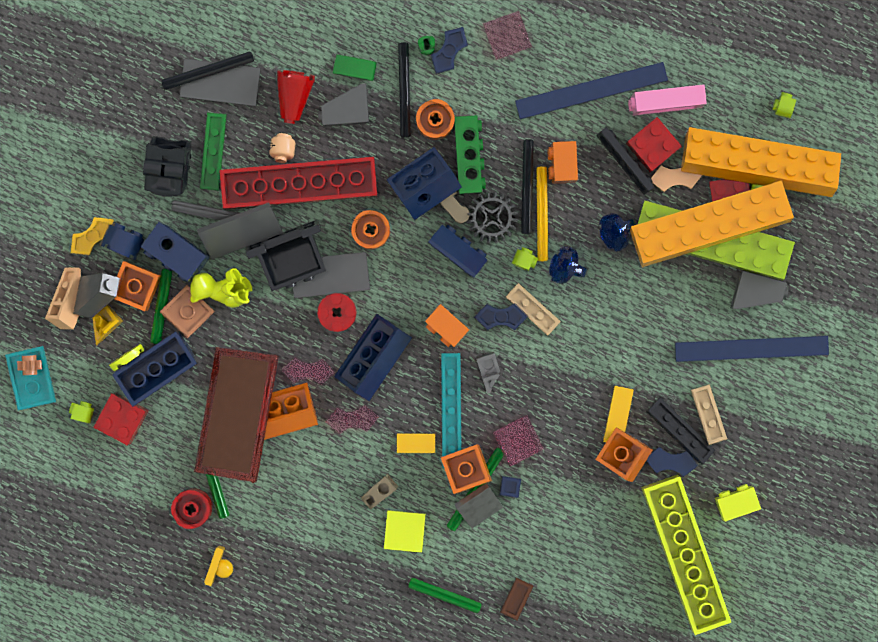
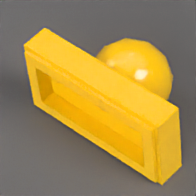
[204,546,233,586]

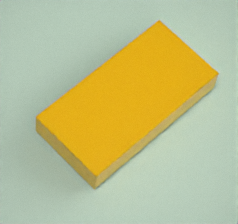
[397,433,435,453]

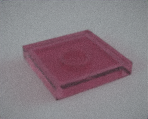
[483,11,532,60]
[493,415,544,466]

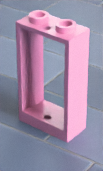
[628,85,707,116]

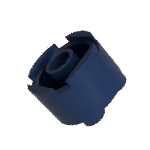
[100,222,145,261]

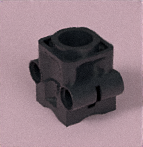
[143,136,192,197]

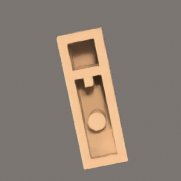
[45,268,81,329]

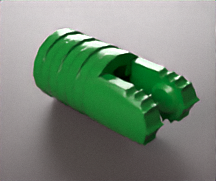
[418,36,435,55]

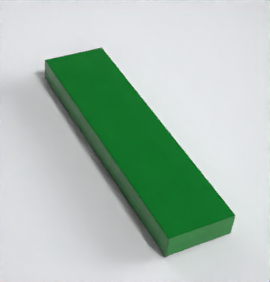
[200,112,227,191]

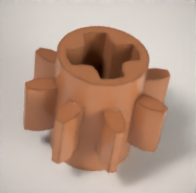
[17,355,42,375]

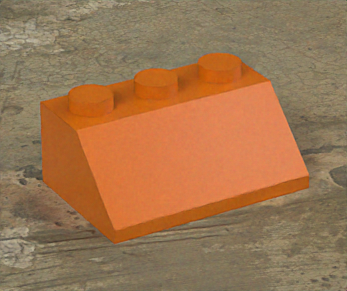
[259,383,318,440]

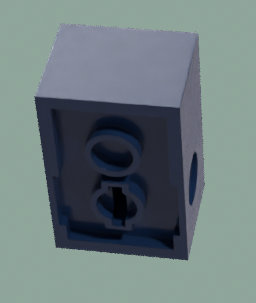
[387,147,462,220]
[141,222,210,282]

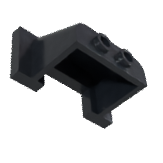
[246,219,326,291]

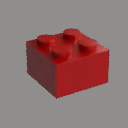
[626,117,682,172]
[93,393,149,446]

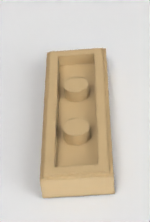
[506,283,561,336]
[691,384,727,445]

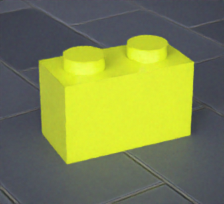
[715,484,761,521]

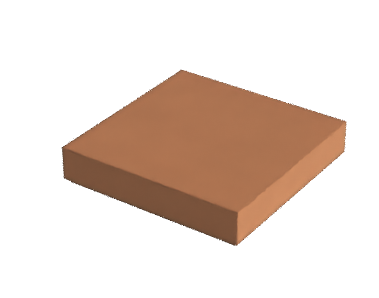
[160,285,215,339]

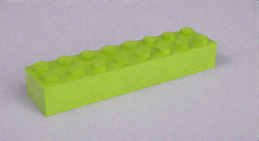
[638,200,795,281]

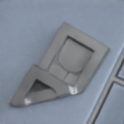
[476,352,500,394]

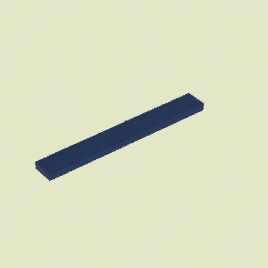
[515,62,668,120]
[674,336,829,362]

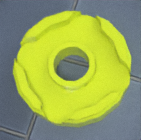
[109,344,145,371]

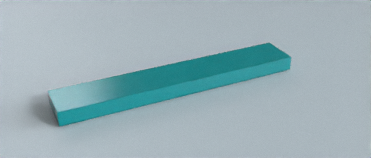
[441,353,461,468]

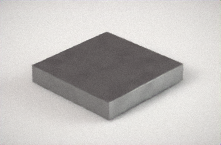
[454,483,503,529]

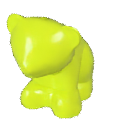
[190,268,252,308]

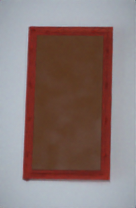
[194,347,279,483]

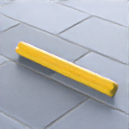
[536,167,548,262]

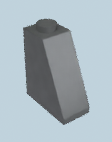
[318,83,369,127]
[730,271,789,309]
[73,273,120,318]

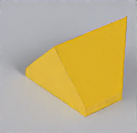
[92,304,123,346]

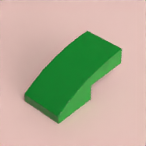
[333,54,377,81]

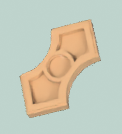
[651,165,702,192]

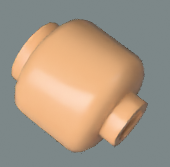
[269,133,296,163]

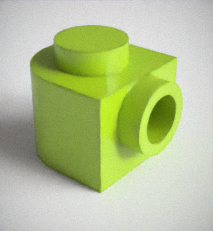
[772,92,797,119]
[511,247,538,271]
[69,401,94,423]

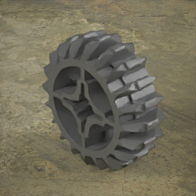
[466,192,518,243]

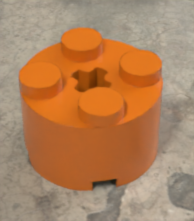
[416,99,455,140]
[351,210,390,250]

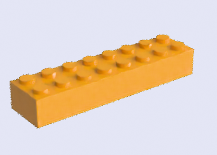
[681,127,841,197]
[630,181,794,267]

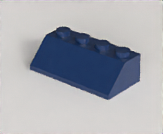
[334,314,412,401]
[112,332,198,407]

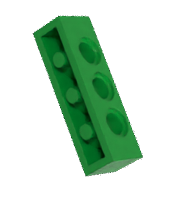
[454,115,486,195]

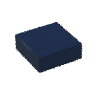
[499,476,521,498]

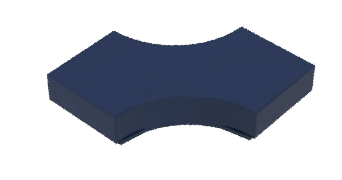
[431,27,468,74]
[474,303,528,330]
[646,447,698,477]

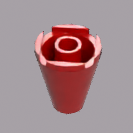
[277,70,315,124]

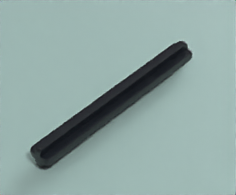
[398,42,411,138]
[161,51,254,90]
[521,139,534,234]

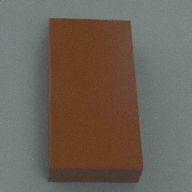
[500,577,534,621]

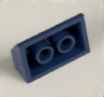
[428,224,487,279]

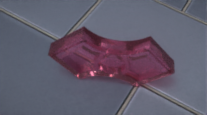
[281,357,335,385]
[326,405,379,434]

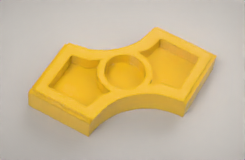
[71,217,114,255]

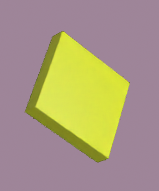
[384,510,426,552]

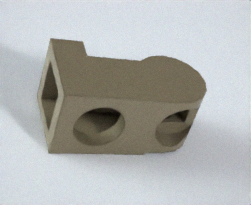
[440,192,470,224]
[361,473,399,510]

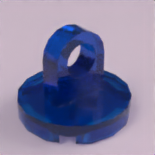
[599,213,636,252]
[549,246,587,284]

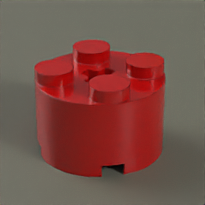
[317,293,357,332]
[171,488,212,529]

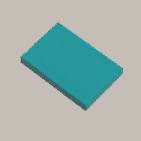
[5,346,56,411]

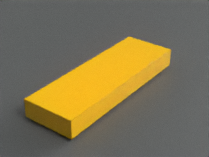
[603,386,634,442]

